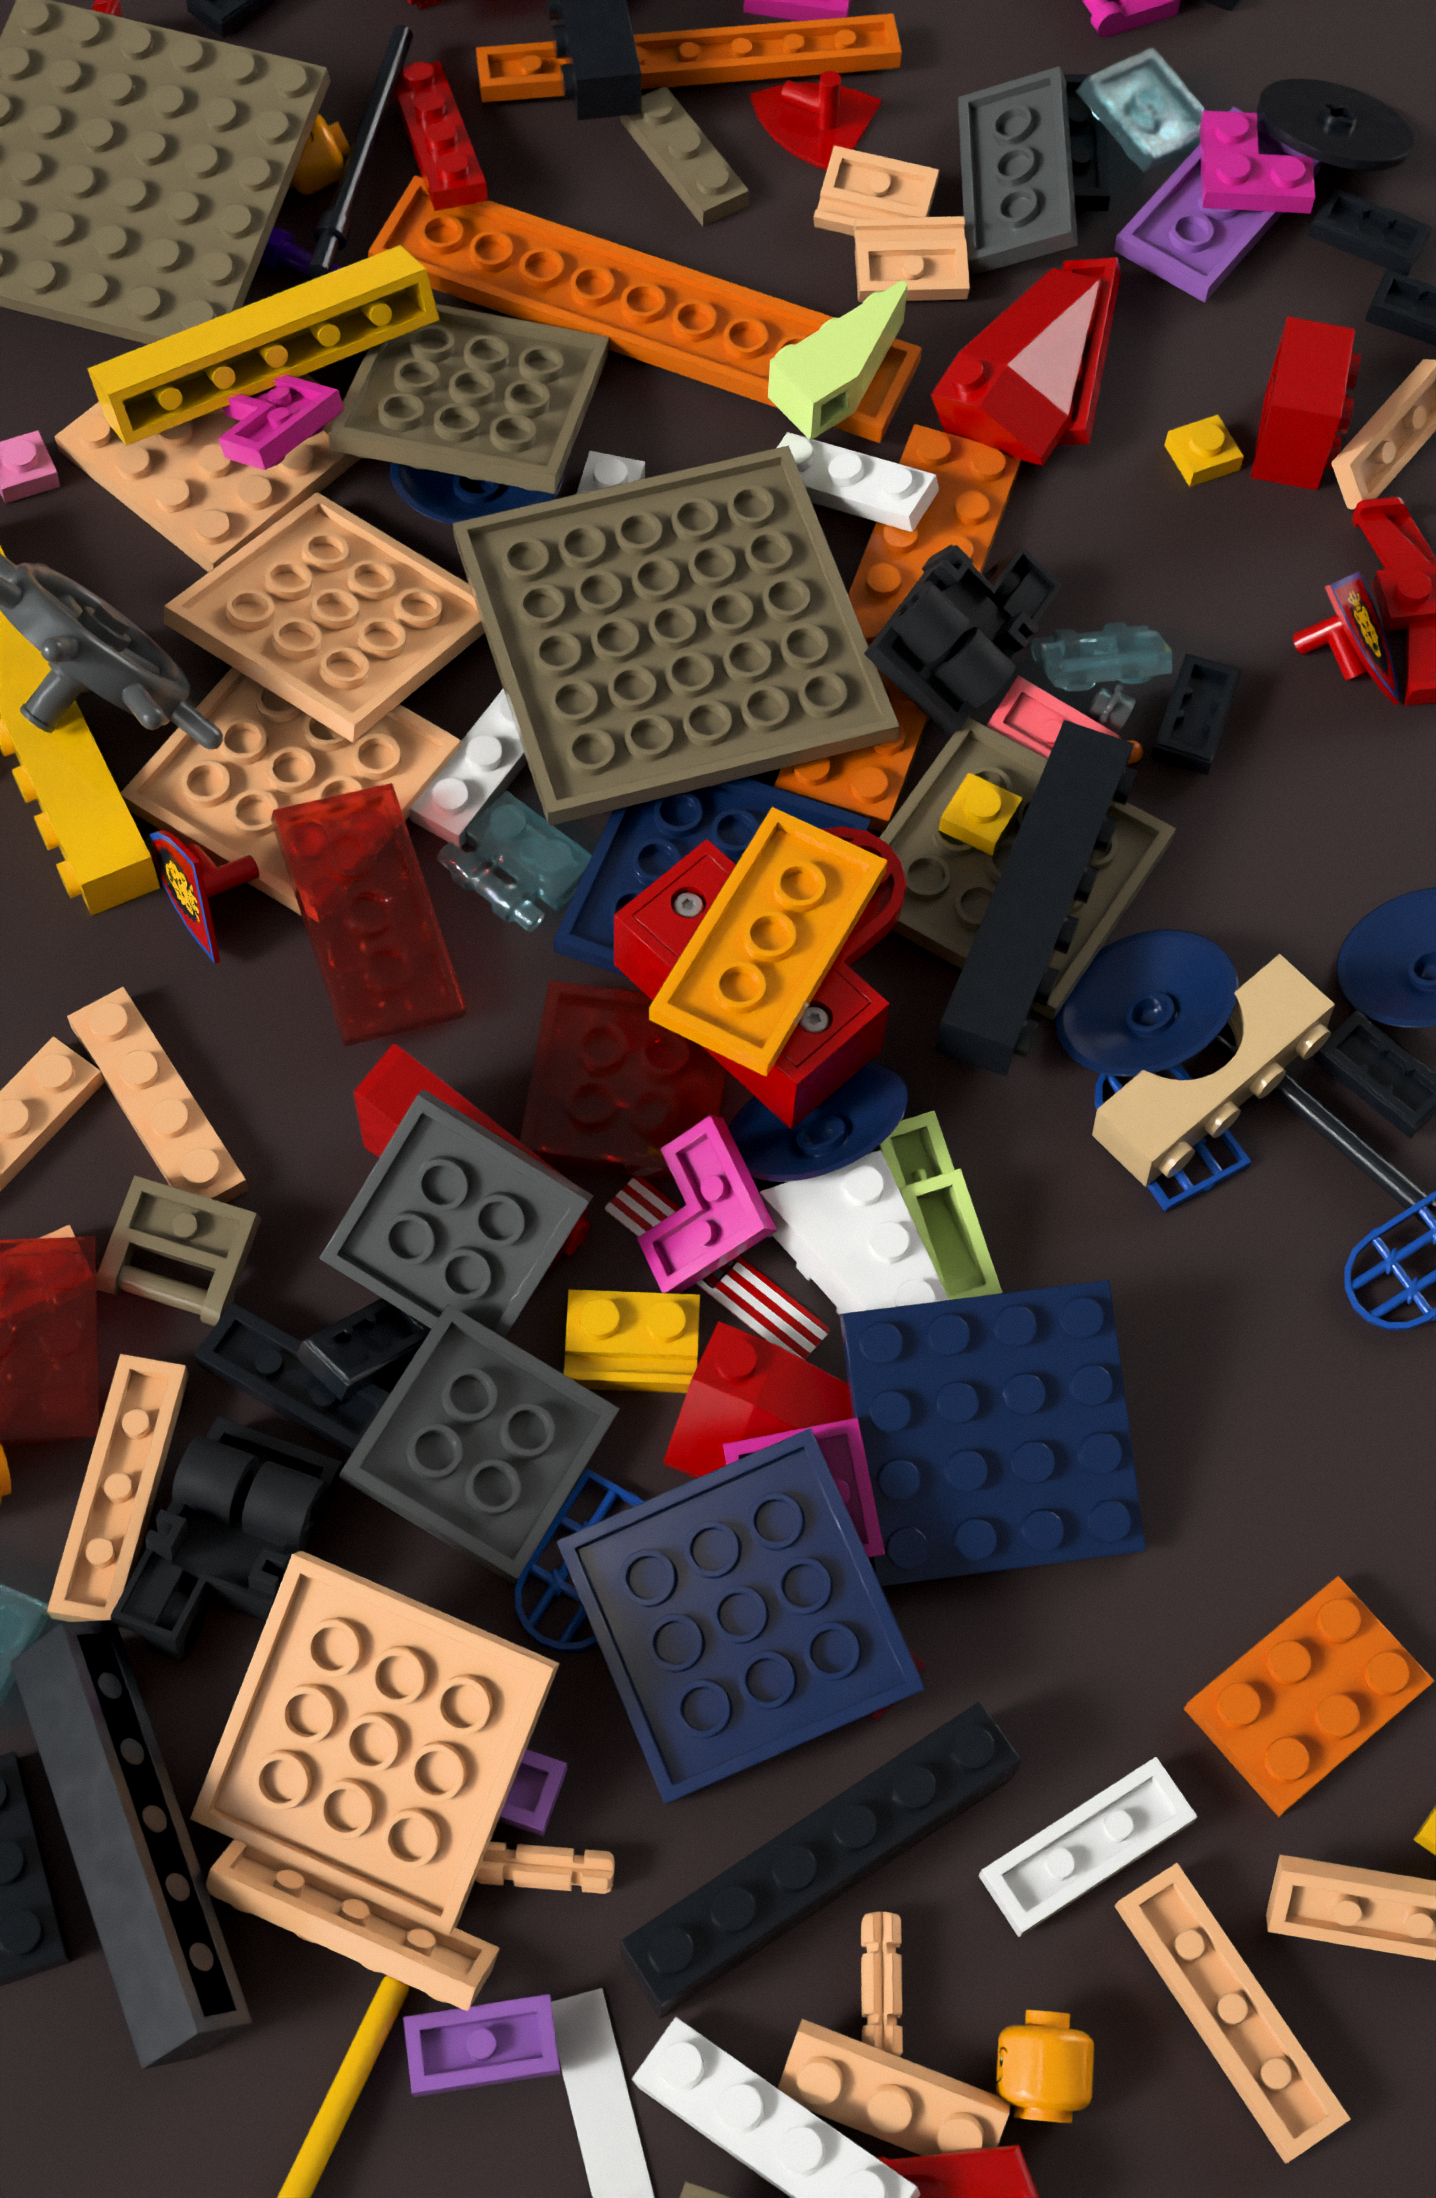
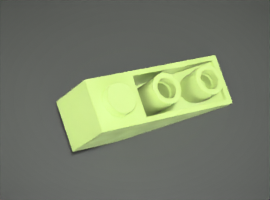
[768,279,908,441]

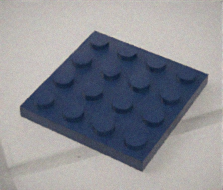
[553,778,871,977]
[840,1280,1146,1586]
[556,1428,926,1804]

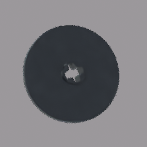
[1257,79,1414,171]

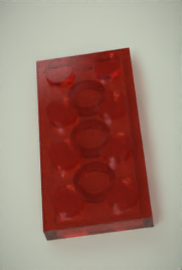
[271,783,467,1047]

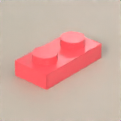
[986,676,1121,759]

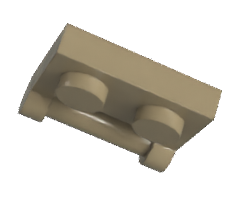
[96,1175,262,1326]

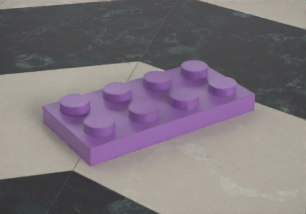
[1114,107,1322,303]

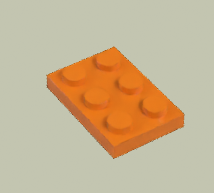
[1184,1576,1434,1817]

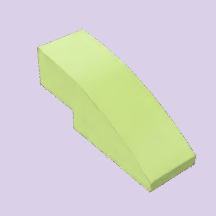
[871,1110,1003,1300]

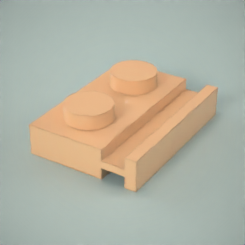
[814,146,939,236]
[853,216,970,302]

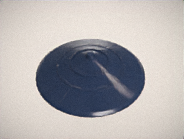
[390,462,563,525]
[1336,887,1436,1028]
[1055,929,1238,1076]
[728,1062,908,1182]

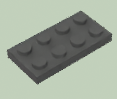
[958,66,1078,275]

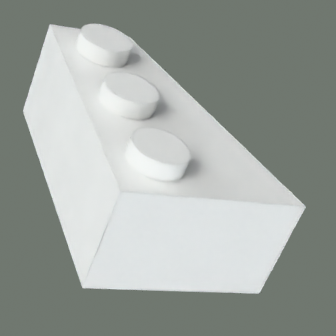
[759,1150,949,1316]

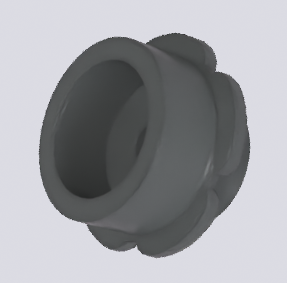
[1085,683,1136,734]

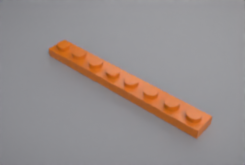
[476,13,902,103]

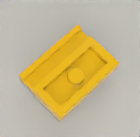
[564,1289,700,1393]

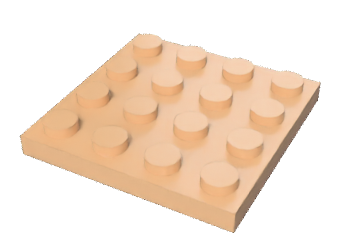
[54,374,361,572]
[164,492,485,743]
[121,667,462,926]
[190,1551,560,1937]

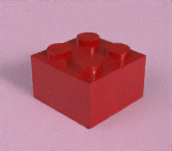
[1250,316,1361,491]

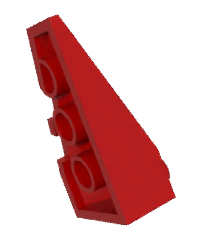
[931,268,1102,466]
[663,1321,853,1479]

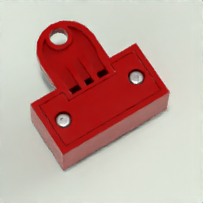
[614,826,907,1130]

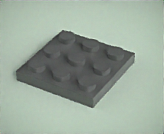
[319,1089,593,1338]
[339,1304,619,1585]

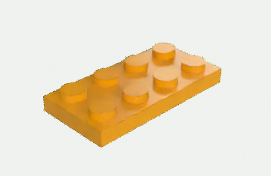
[649,807,888,1077]

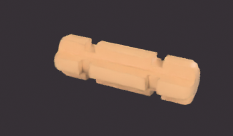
[475,1842,615,1894]
[861,1912,903,2057]

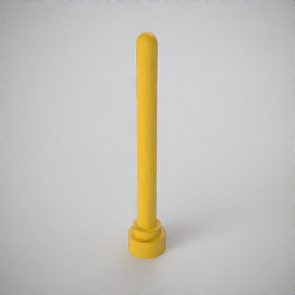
[277,1975,409,2198]

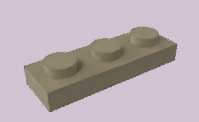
[620,86,749,227]

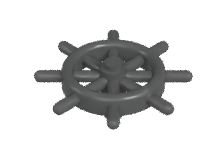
[0,553,223,750]

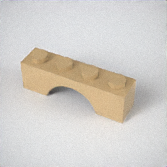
[1092,954,1335,1187]

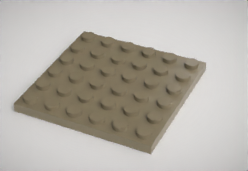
[0,0,330,344]
[453,445,900,826]

